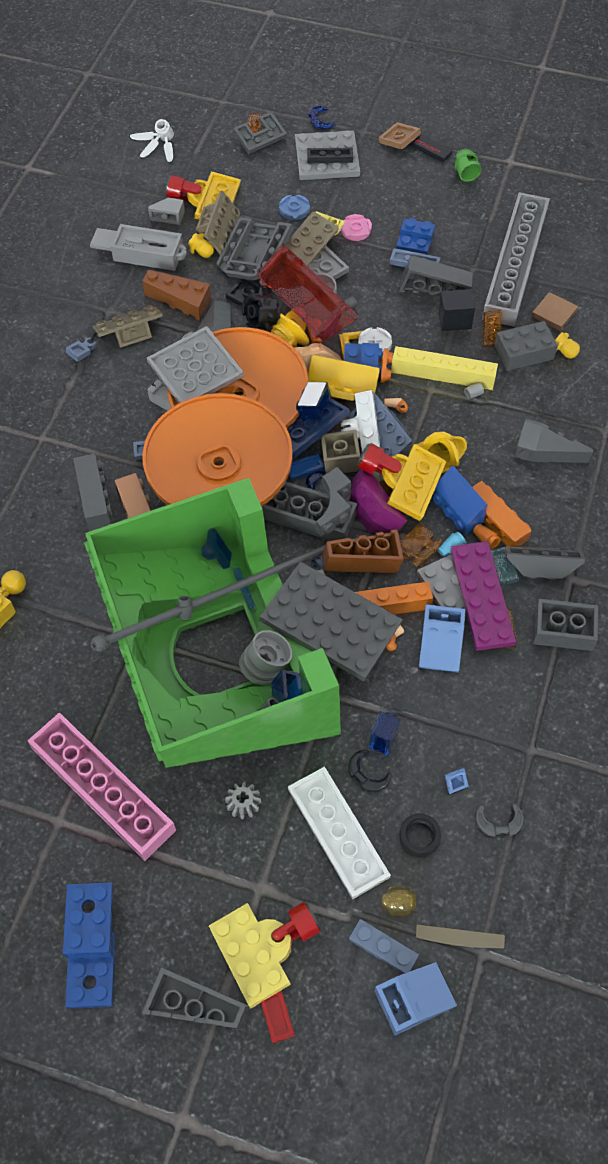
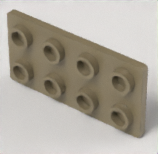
[196,191,240,255]
[279,211,339,274]
[93,305,163,348]

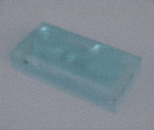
[491,547,519,586]

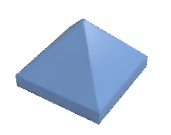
[445,768,469,794]

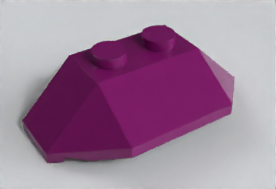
[349,469,407,533]

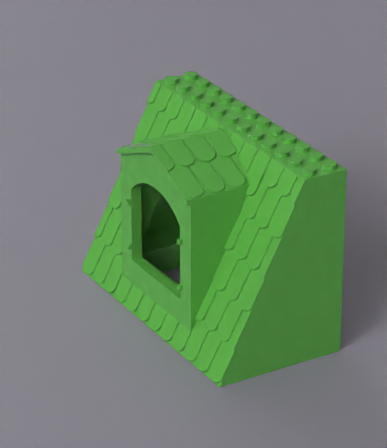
[84,478,341,768]

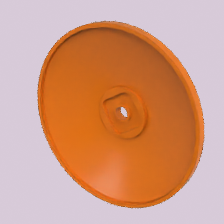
[167,327,308,428]
[142,393,293,506]

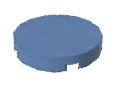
[279,195,310,220]

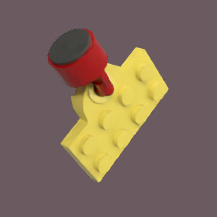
[209,902,321,1008]

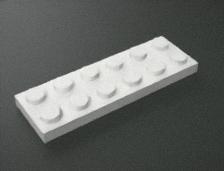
[288,767,391,899]

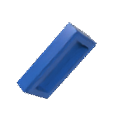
[289,453,325,481]

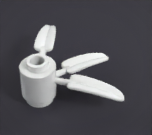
[130,119,174,162]

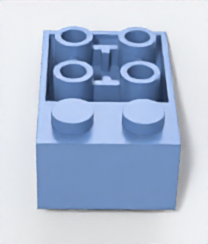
[419,604,465,673]
[374,962,457,1036]

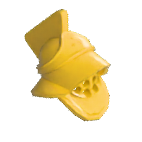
[271,309,309,348]
[416,432,467,473]

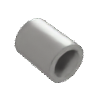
[464,382,484,400]

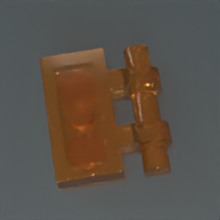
[400,523,444,567]

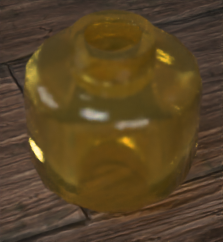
[382,886,416,916]

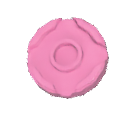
[340,214,372,241]

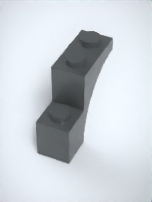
[316,467,351,536]

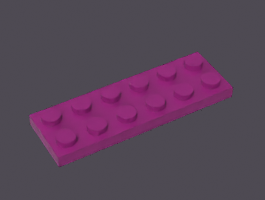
[450,541,516,651]

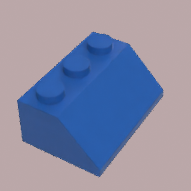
[432,466,487,535]

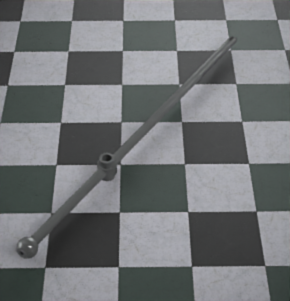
[90,545,325,652]

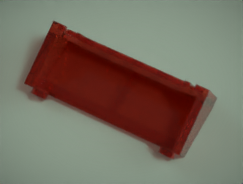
[256,244,359,342]

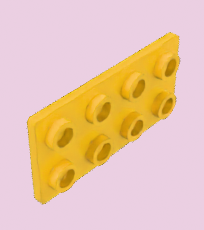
[308,355,380,401]

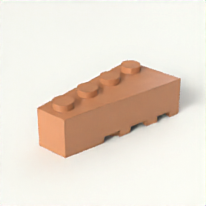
[115,473,151,519]

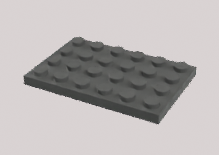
[259,561,403,681]

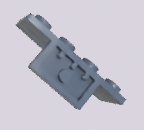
[348,392,413,457]

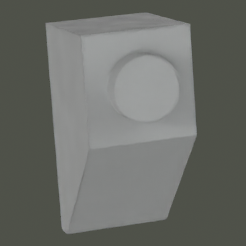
[148,198,185,225]

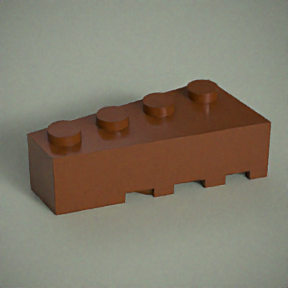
[142,269,211,321]
[322,529,404,573]

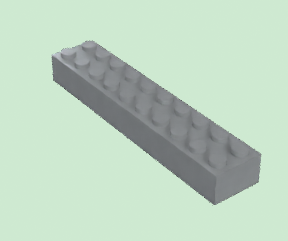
[482,192,550,327]

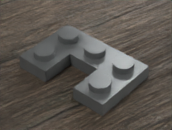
[233,111,287,154]

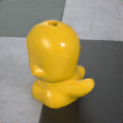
[188,233,214,258]
[555,332,580,359]

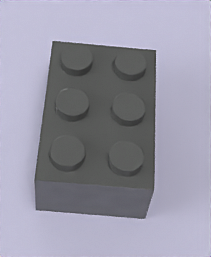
[494,321,558,371]
[533,599,598,651]

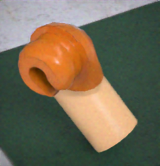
[384,398,408,413]
[386,625,404,651]

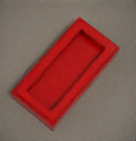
[261,991,295,1044]

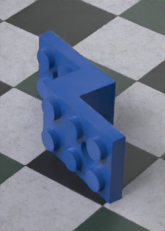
[63,882,116,1009]

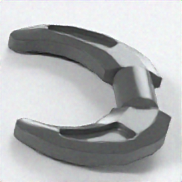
[476,804,524,837]

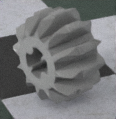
[225,782,261,820]

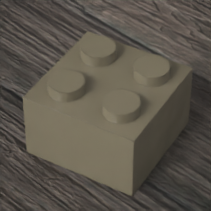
[321,430,361,474]

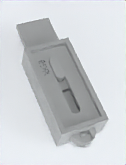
[90,224,187,271]

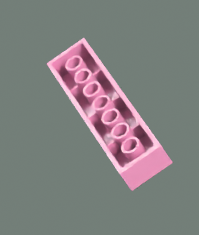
[28,713,176,861]

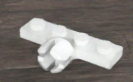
[341,390,381,452]

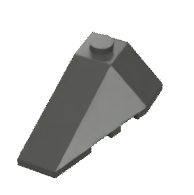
[197,300,231,332]
[515,419,593,463]

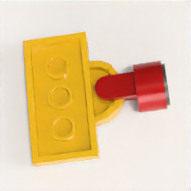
[166,171,241,220]
[357,443,446,521]

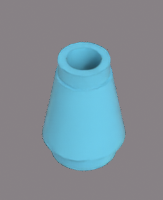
[437,532,466,558]

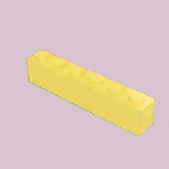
[391,346,498,390]

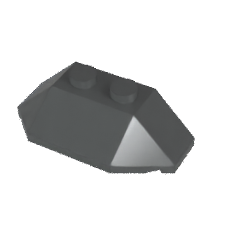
[505,546,585,580]

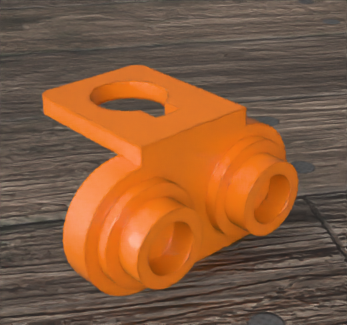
[378,348,393,383]

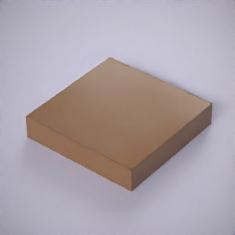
[378,122,421,149]
[531,292,578,331]

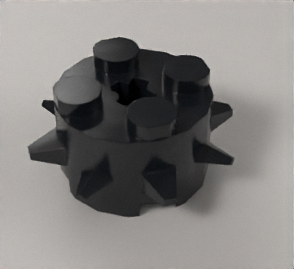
[242,287,279,331]

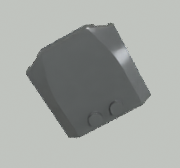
[216,217,294,281]

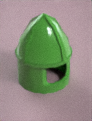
[455,148,482,182]

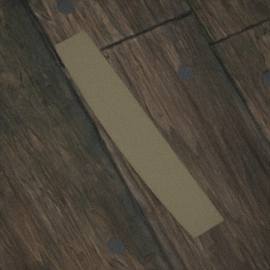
[416,925,505,948]

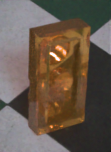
[247,113,264,133]
[482,310,502,346]

